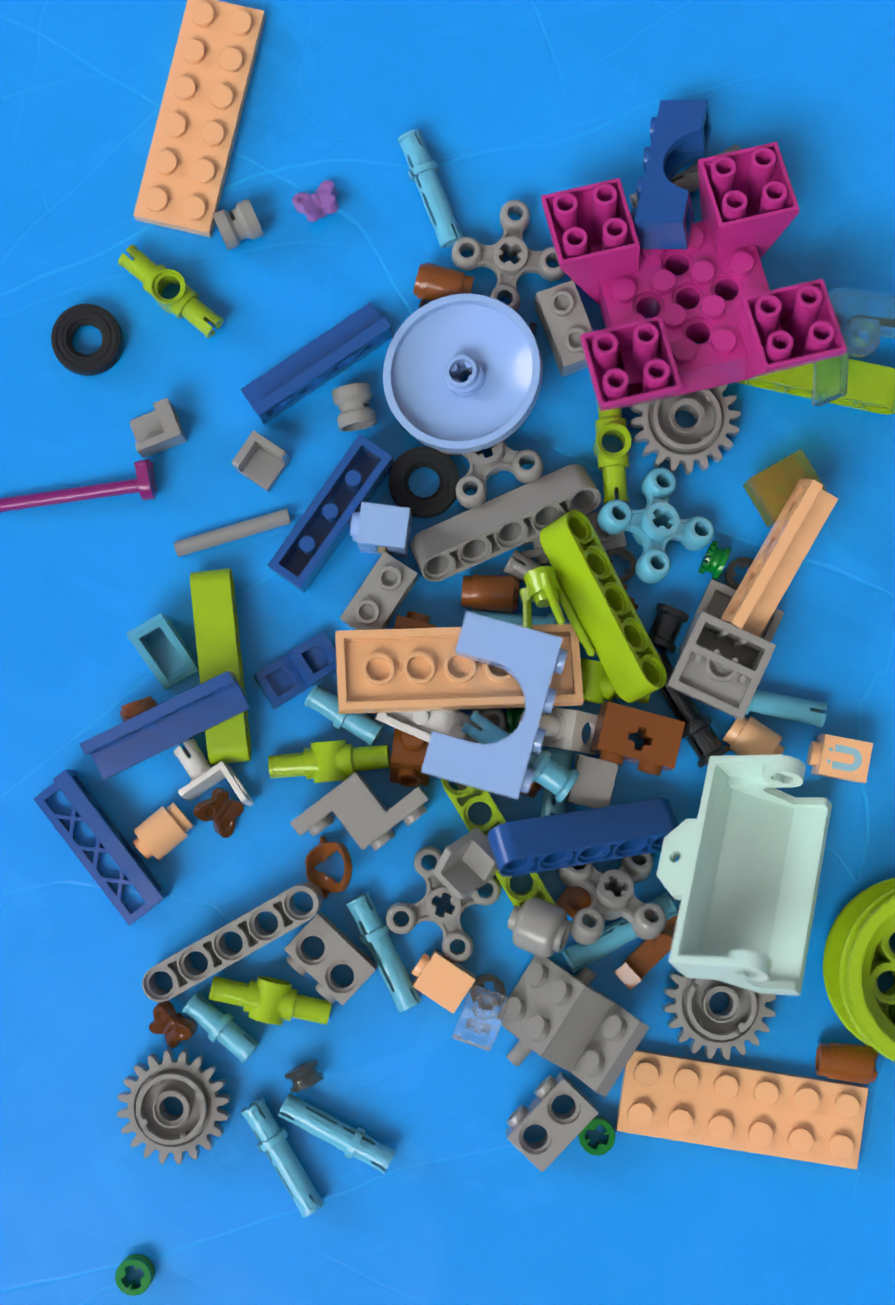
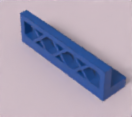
[241,303,393,424]
[80,671,251,780]
[34,769,169,926]

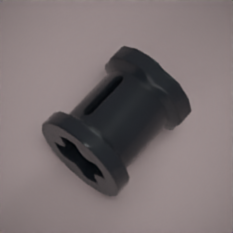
[647,603,690,653]

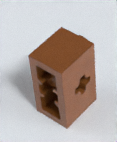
[590,701,685,776]

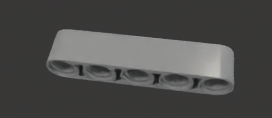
[410,464,601,582]
[142,881,324,1002]

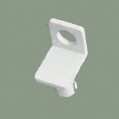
[519,707,598,755]
[173,739,254,807]

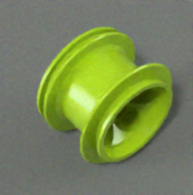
[823,878,895,1062]

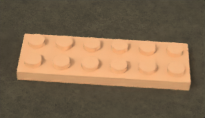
[133,0,266,238]
[335,624,584,714]
[615,1049,868,1169]

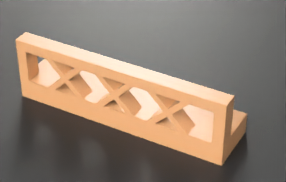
[720,479,838,637]

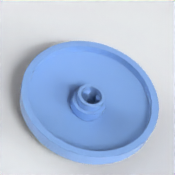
[383,293,543,453]

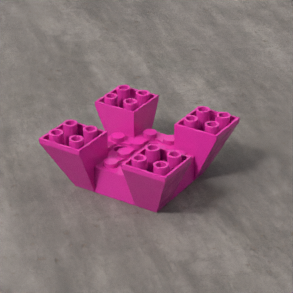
[541,142,847,411]

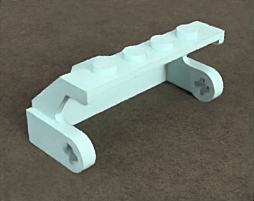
[657,755,832,996]

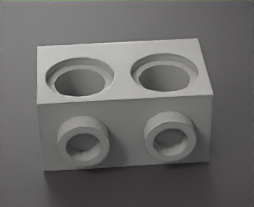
[534,280,593,377]
[340,552,419,630]
[284,911,377,1006]
[506,1072,599,1172]

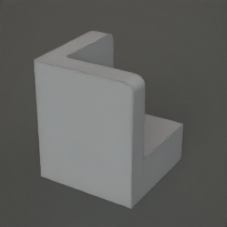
[130,398,187,458]
[231,430,291,492]
[567,754,618,808]
[433,828,498,900]

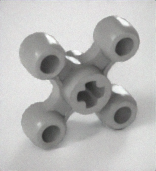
[451,200,565,312]
[436,440,544,509]
[385,845,501,963]
[559,853,666,945]

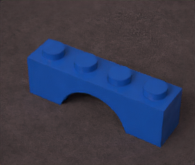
[631,100,712,249]

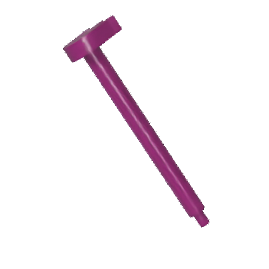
[0,459,157,512]

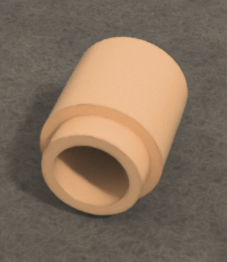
[722,716,785,755]
[132,802,194,860]

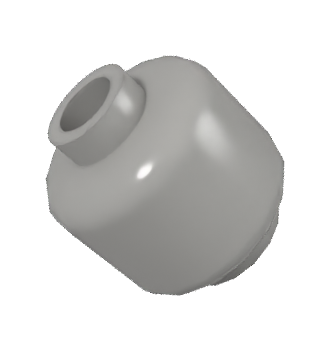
[507,897,572,958]

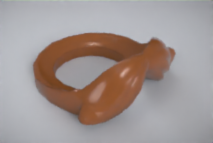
[305,836,352,898]

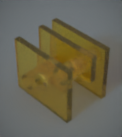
[743,449,827,528]

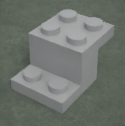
[666,579,785,720]
[290,772,429,851]
[495,955,649,1097]

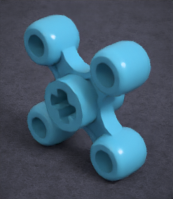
[597,468,714,584]

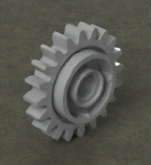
[629,384,741,475]
[663,972,776,1060]
[117,1048,231,1164]

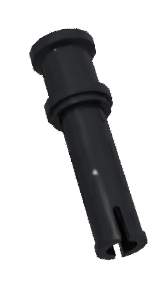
[658,650,730,768]

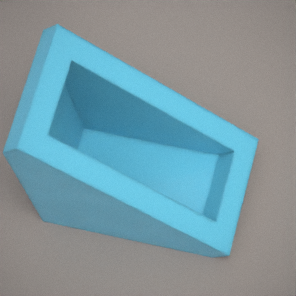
[126,613,199,690]

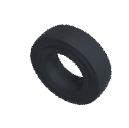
[51,304,123,376]
[389,446,459,518]

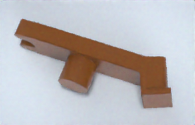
[614,909,679,990]

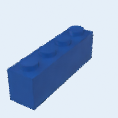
[267,434,394,593]

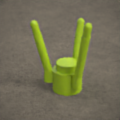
[519,566,595,657]

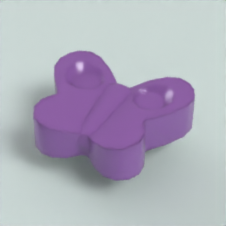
[292,180,339,222]

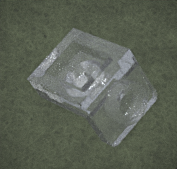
[452,985,508,1052]

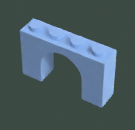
[421,611,568,800]

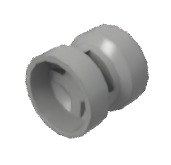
[212,199,264,251]
[332,383,377,432]

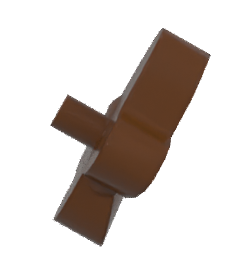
[193,788,244,838]
[149,1001,197,1048]

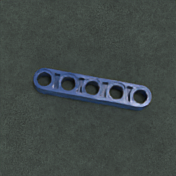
[487,798,679,877]

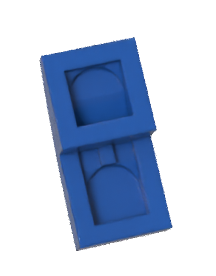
[253,631,337,710]

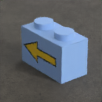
[350,502,412,558]

